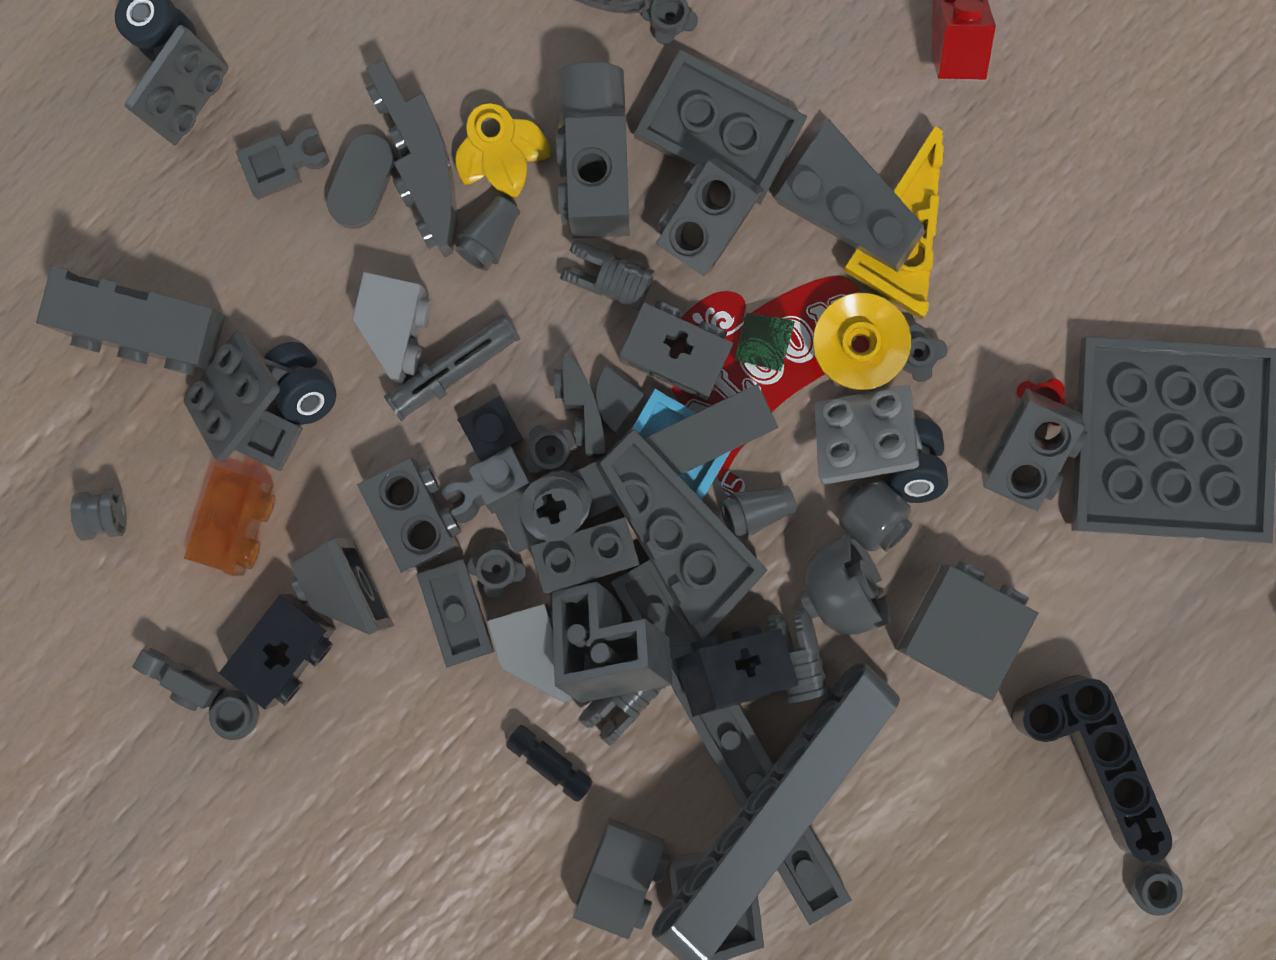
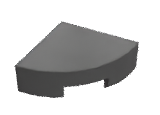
[596,366,645,434]

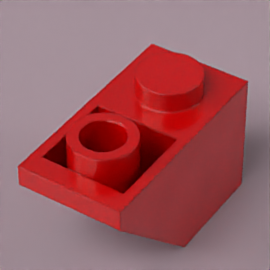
[932,0,996,80]

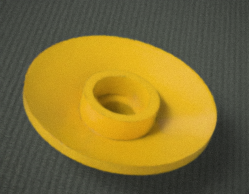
[813,293,911,390]

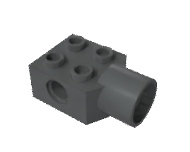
[556,62,630,238]

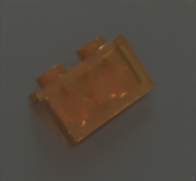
[184,466,275,576]

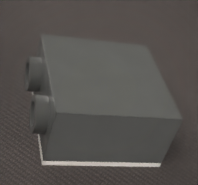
[896,561,1039,701]

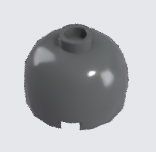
[801,533,892,635]

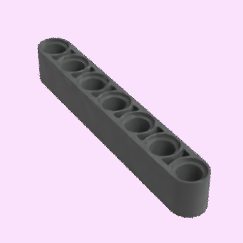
[652,662,900,960]

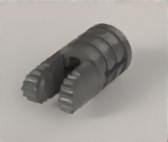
[560,239,655,311]
[767,608,830,703]
[578,686,666,746]

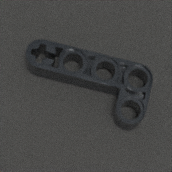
[1011,675,1172,863]

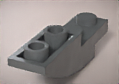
[366,60,457,257]

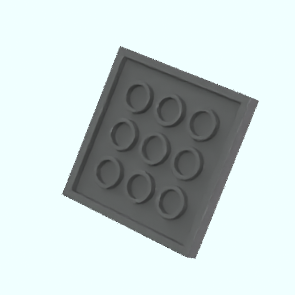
[1071,336,1276,543]

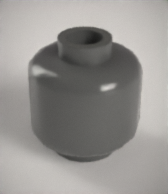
[839,479,913,552]

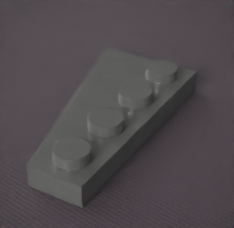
[596,429,768,640]

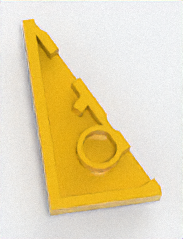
[843,126,944,320]

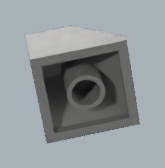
[291,538,394,635]

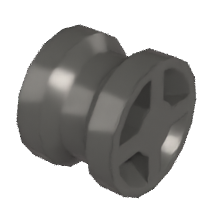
[71,488,127,541]

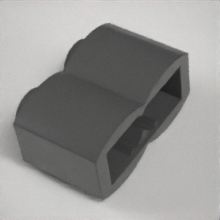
[573,818,670,940]

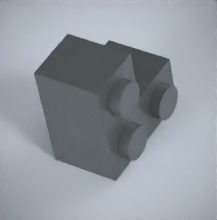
[552,582,672,703]

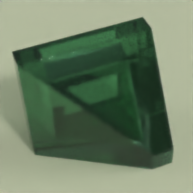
[734,313,795,372]

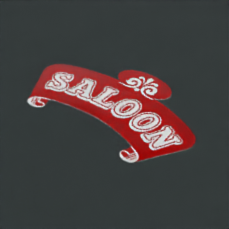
[667,276,869,499]

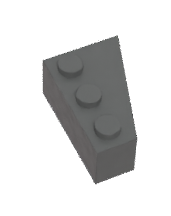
[36,264,225,376]

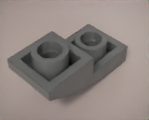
[554,356,606,457]

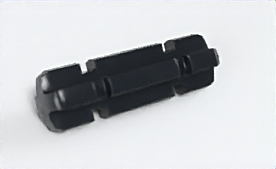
[506,725,593,802]

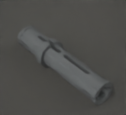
[384,314,521,421]

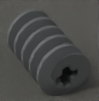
[519,471,592,542]

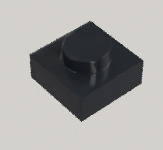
[457,396,524,462]

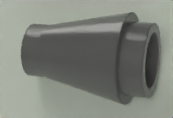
[455,196,520,271]
[721,485,797,539]

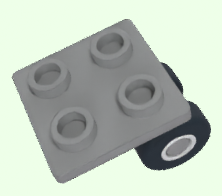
[815,385,948,503]

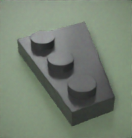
[775,118,925,272]

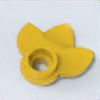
[455,103,551,197]

